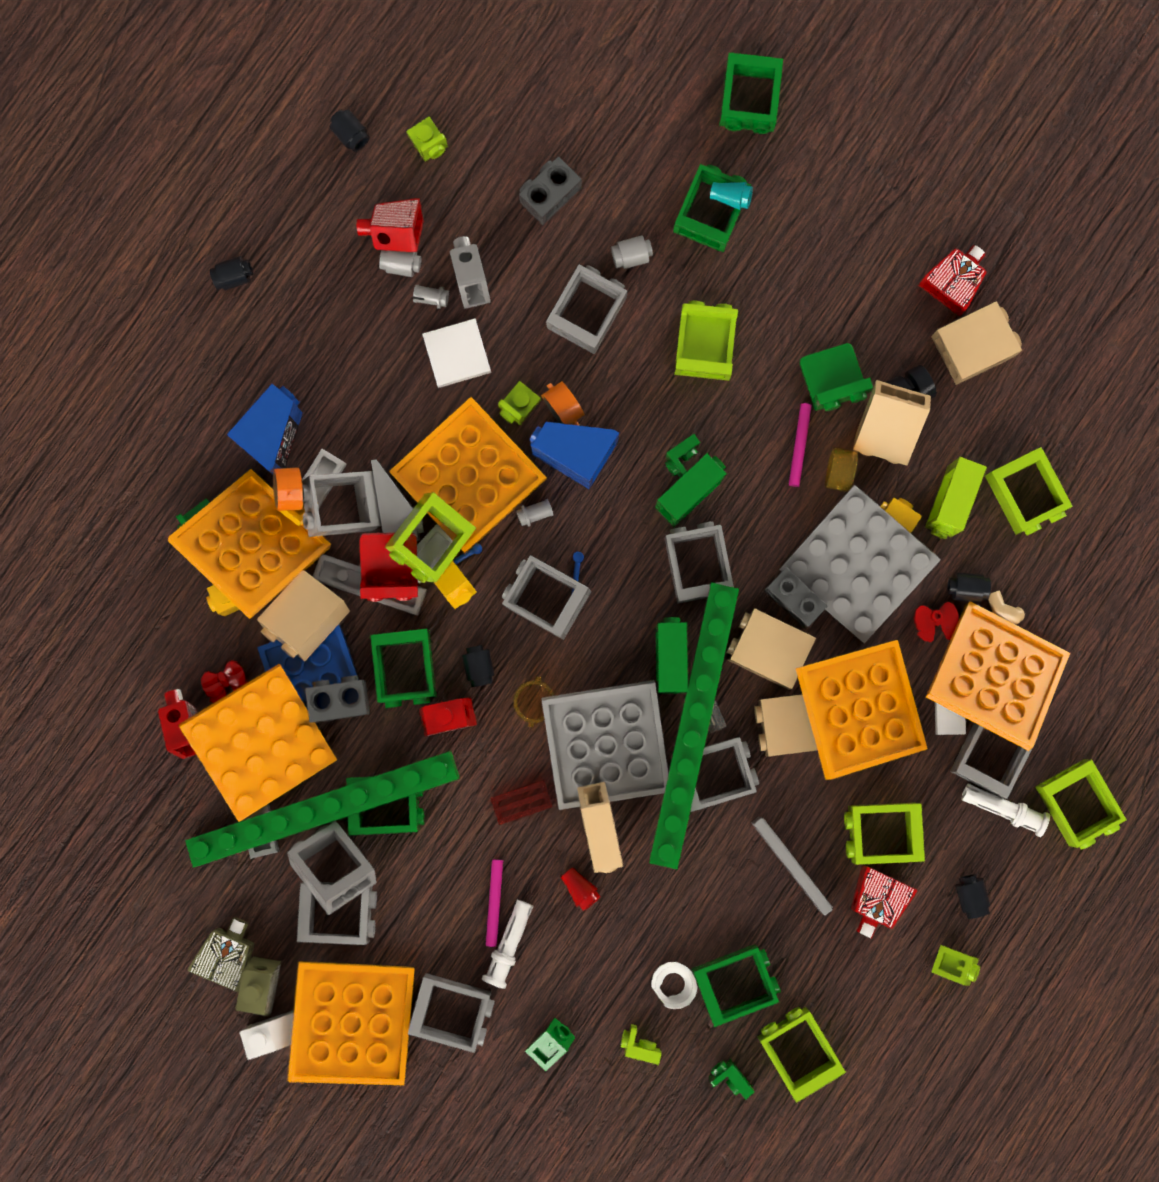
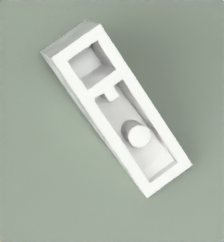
[240,1010,294,1060]

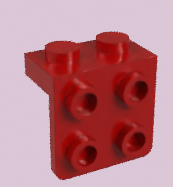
[359,532,418,602]

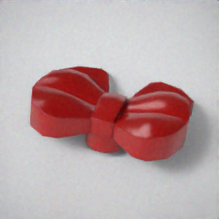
[913,602,959,643]
[201,660,249,703]

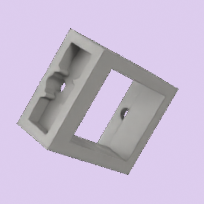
[546,264,627,354]
[302,471,382,537]
[664,522,734,604]
[502,555,591,640]
[950,723,1038,799]
[690,737,759,812]
[287,821,377,915]
[297,882,377,945]
[408,973,495,1053]

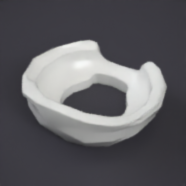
[651,962,698,1009]

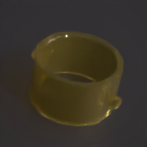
[825,447,858,492]
[513,677,555,727]

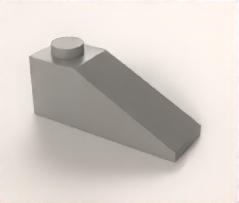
[371,459,424,541]

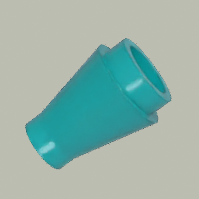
[710,182,753,210]

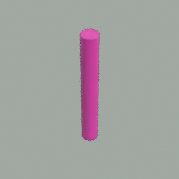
[788,403,812,487]
[485,859,503,947]

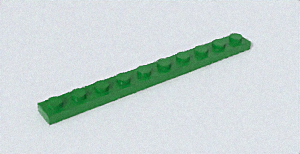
[649,582,739,870]
[185,751,460,868]

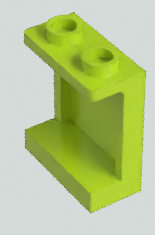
[674,301,738,381]

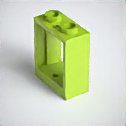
[985,447,1073,536]
[925,457,987,539]
[385,492,476,583]
[1035,759,1127,849]
[844,803,925,864]
[757,1007,846,1103]

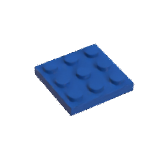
[257,623,359,710]

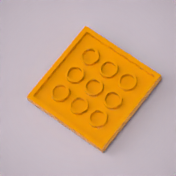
[389,397,547,553]
[168,469,331,619]
[926,601,1070,751]
[795,640,928,780]
[179,664,337,822]
[287,961,414,1085]

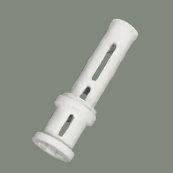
[961,784,1050,837]
[482,899,534,989]

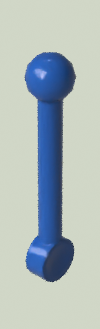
[453,543,482,564]
[571,552,584,595]

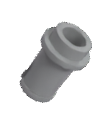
[413,285,449,309]
[516,499,554,527]

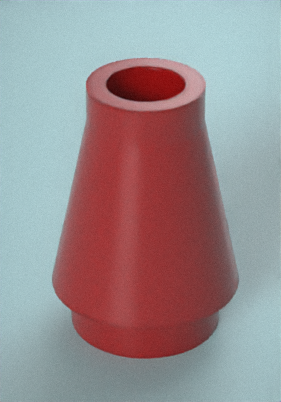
[561,867,601,911]

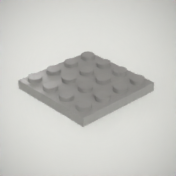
[779,485,941,643]
[541,680,668,810]

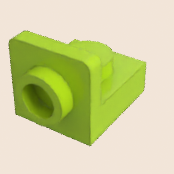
[406,117,448,161]
[498,381,541,425]
[931,945,980,986]
[620,1024,662,1065]

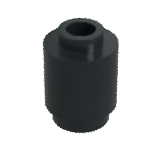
[329,110,370,152]
[210,256,254,291]
[947,572,991,602]
[462,645,494,687]
[955,874,991,919]

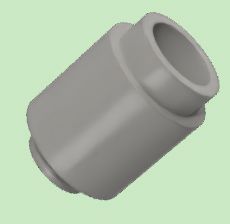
[611,235,653,269]
[379,250,421,277]

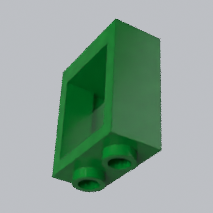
[719,52,783,134]
[673,164,751,253]
[655,454,727,527]
[655,617,688,694]
[371,629,436,708]
[346,776,425,836]
[692,944,781,1027]

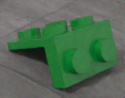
[799,343,873,412]

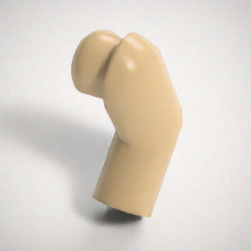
[988,590,1025,624]

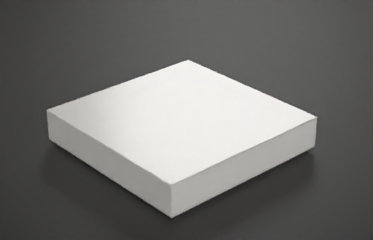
[422,319,491,388]

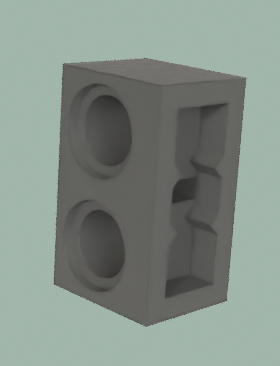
[519,156,582,225]
[764,567,828,629]
[305,675,370,723]

